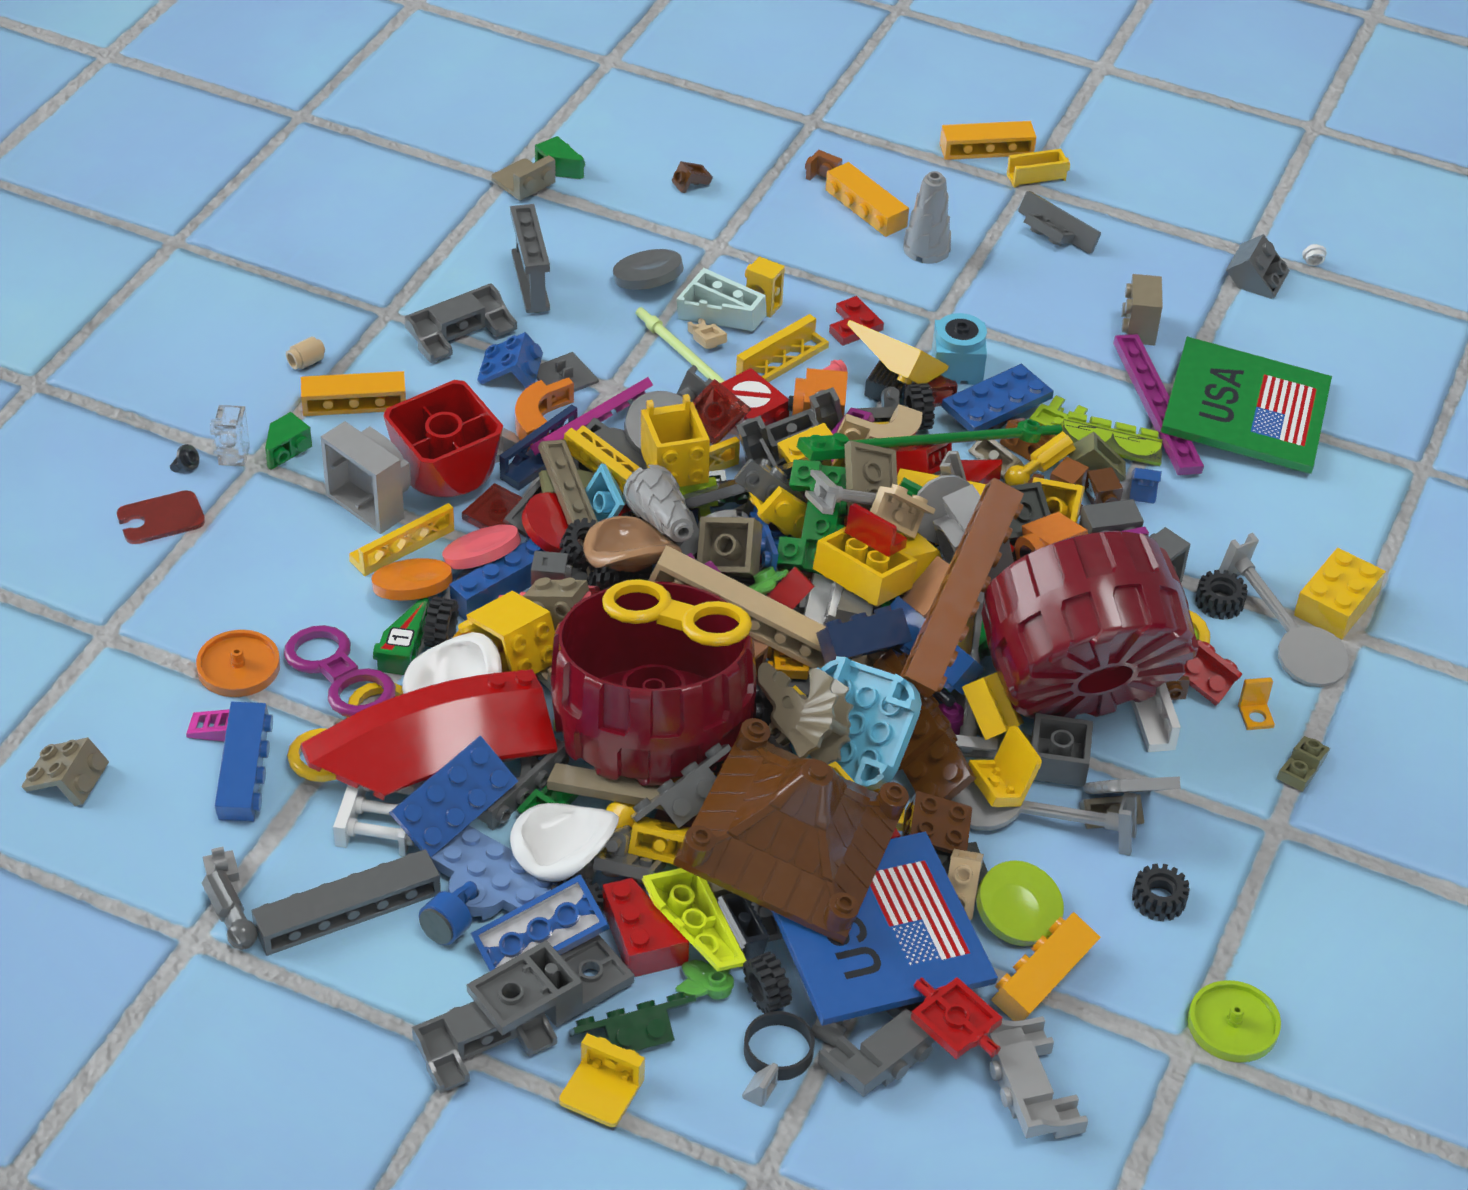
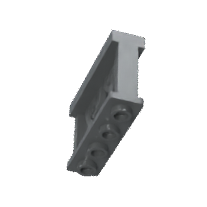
[510,204,550,313]
[477,738,569,830]

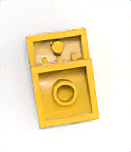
[962,672,1024,740]

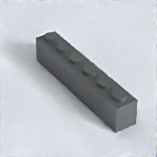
[251,849,441,956]

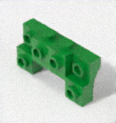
[777,459,848,575]

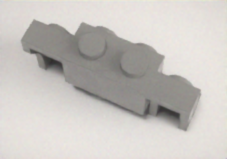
[988,1016,1088,1139]

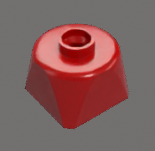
[384,380,503,497]

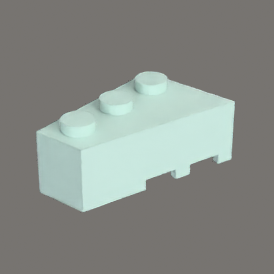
[676,268,767,331]

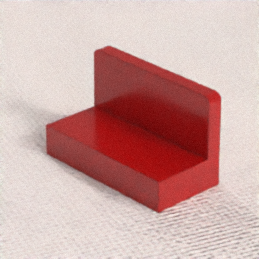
[845,503,907,557]

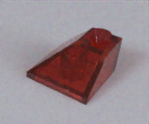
[692,379,751,445]

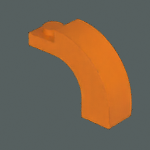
[515,377,574,451]

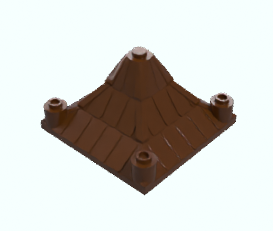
[673,718,909,944]

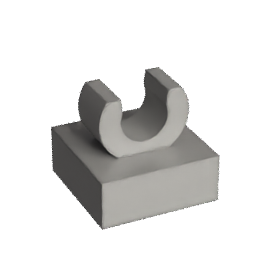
[203,847,240,882]

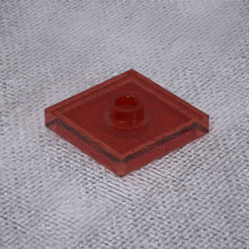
[462,483,523,529]

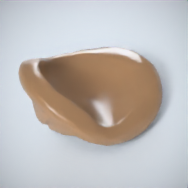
[583,516,682,572]

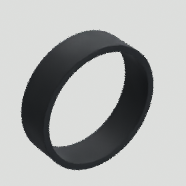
[744,1011,815,1081]

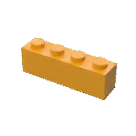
[940,121,1036,160]
[826,162,909,237]
[301,371,406,416]
[991,912,1101,1021]

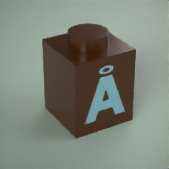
[1084,467,1123,504]

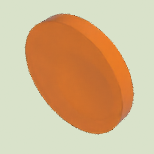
[371,558,453,601]
[196,630,280,697]

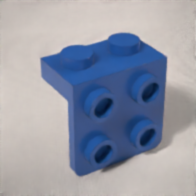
[477,332,543,388]

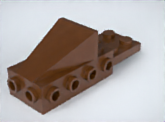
[871,648,976,800]

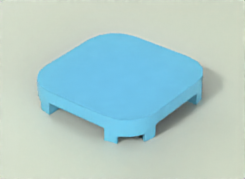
[790,656,922,791]

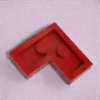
[829,296,884,346]

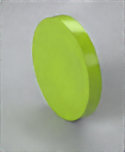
[976,860,1064,946]
[1188,980,1281,1063]

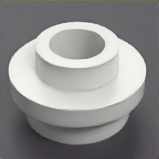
[1302,244,1327,266]

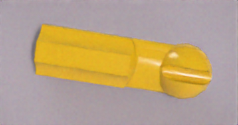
[1004,431,1076,486]

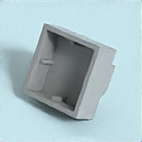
[321,421,410,534]
[933,484,1014,582]

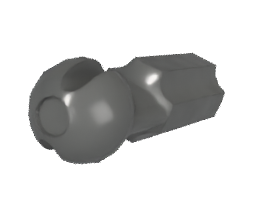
[202,870,258,950]

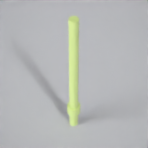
[635,307,725,386]

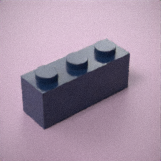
[816,606,912,664]

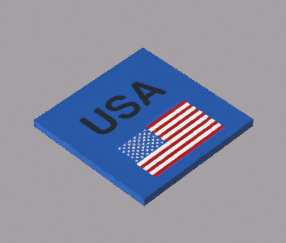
[772,832,998,1026]

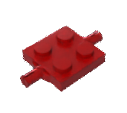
[911,977,1003,1060]

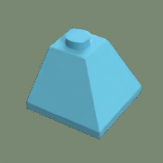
[585,464,626,522]

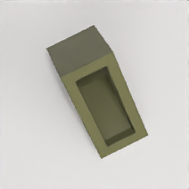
[1069,432,1126,481]

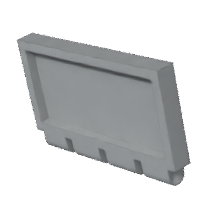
[1083,777,1181,794]

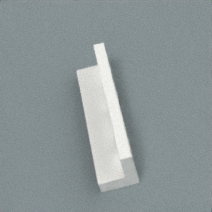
[803,573,843,626]
[1131,683,1181,752]

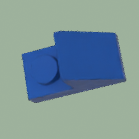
[1130,467,1162,503]

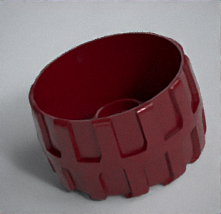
[981,531,1198,719]
[551,581,756,786]

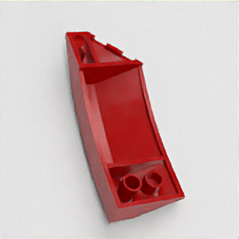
[300,669,558,800]

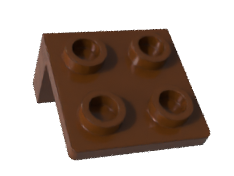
[902,790,972,854]

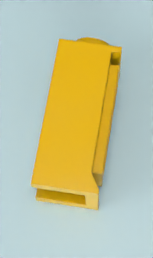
[1006,149,1070,188]

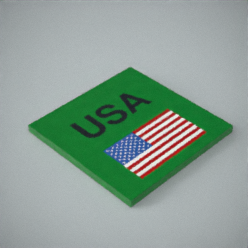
[1161,336,1332,474]

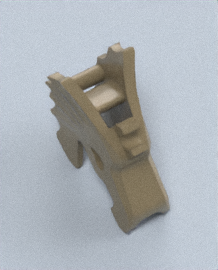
[758,662,854,764]

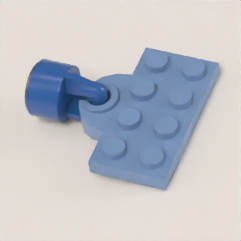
[419,825,565,945]

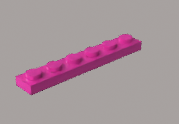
[530,377,653,455]

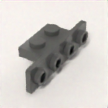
[1018,191,1101,253]
[734,459,808,504]
[631,743,732,828]

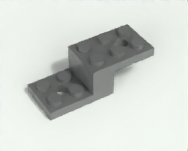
[466,935,634,1035]

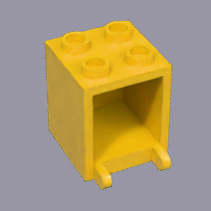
[641,394,710,487]
[458,591,555,674]

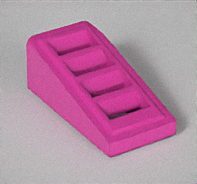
[186,709,230,742]

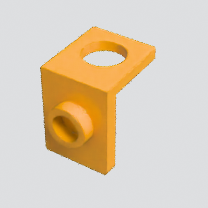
[1238,677,1275,730]

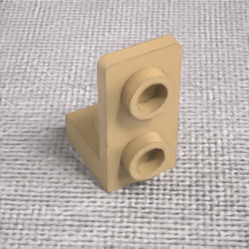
[948,849,984,920]

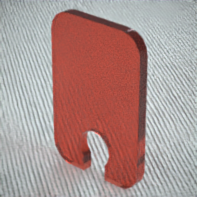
[117,490,205,544]

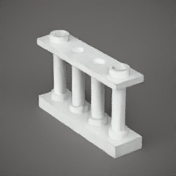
[333,779,428,857]

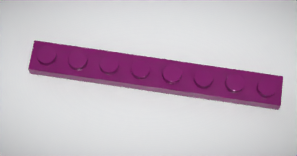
[1113,334,1204,475]

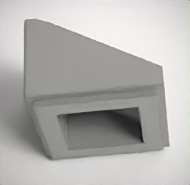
[742,1063,779,1107]

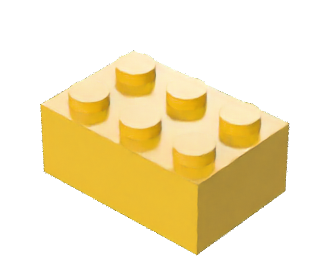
[813,527,918,607]
[1294,547,1386,639]

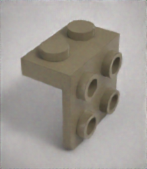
[491,155,555,201]
[523,577,589,631]
[22,737,109,806]

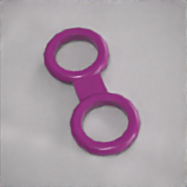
[284,625,396,717]

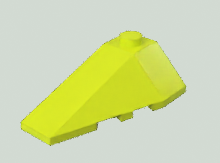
[642,868,746,972]

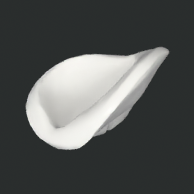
[402,632,502,694]
[510,803,619,882]

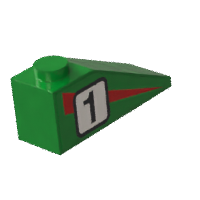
[373,597,429,675]

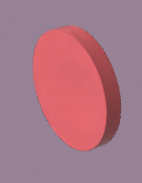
[442,524,521,569]

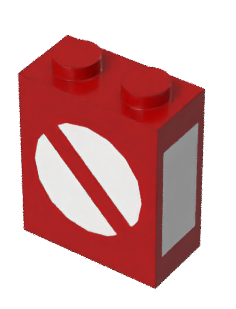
[711,368,789,429]

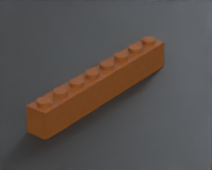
[900,478,1024,698]

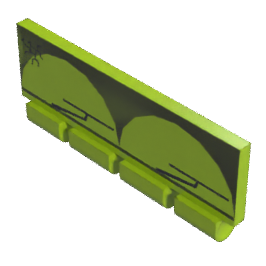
[1062,411,1162,466]

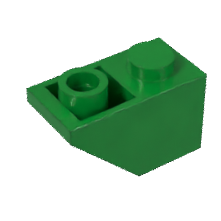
[535,136,585,179]
[265,412,312,470]

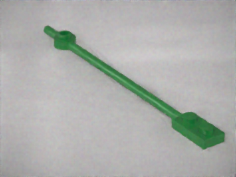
[796,419,1062,461]

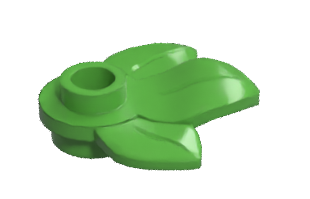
[749,566,789,595]
[675,960,734,999]

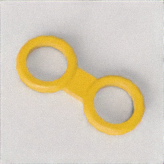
[602,579,752,647]
[287,682,403,782]

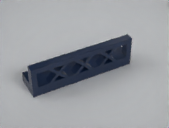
[499,404,577,491]

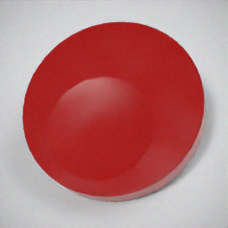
[522,492,569,553]

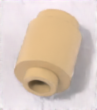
[286,336,325,370]

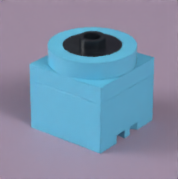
[931,313,987,385]

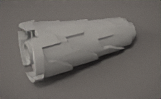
[903,171,951,263]
[623,465,694,542]

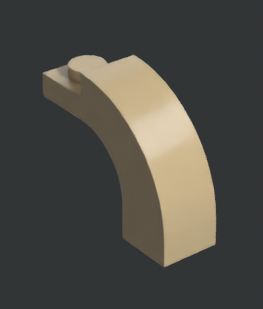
[837,404,923,451]

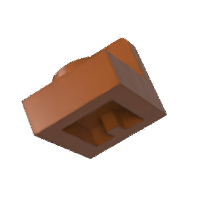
[805,150,843,180]

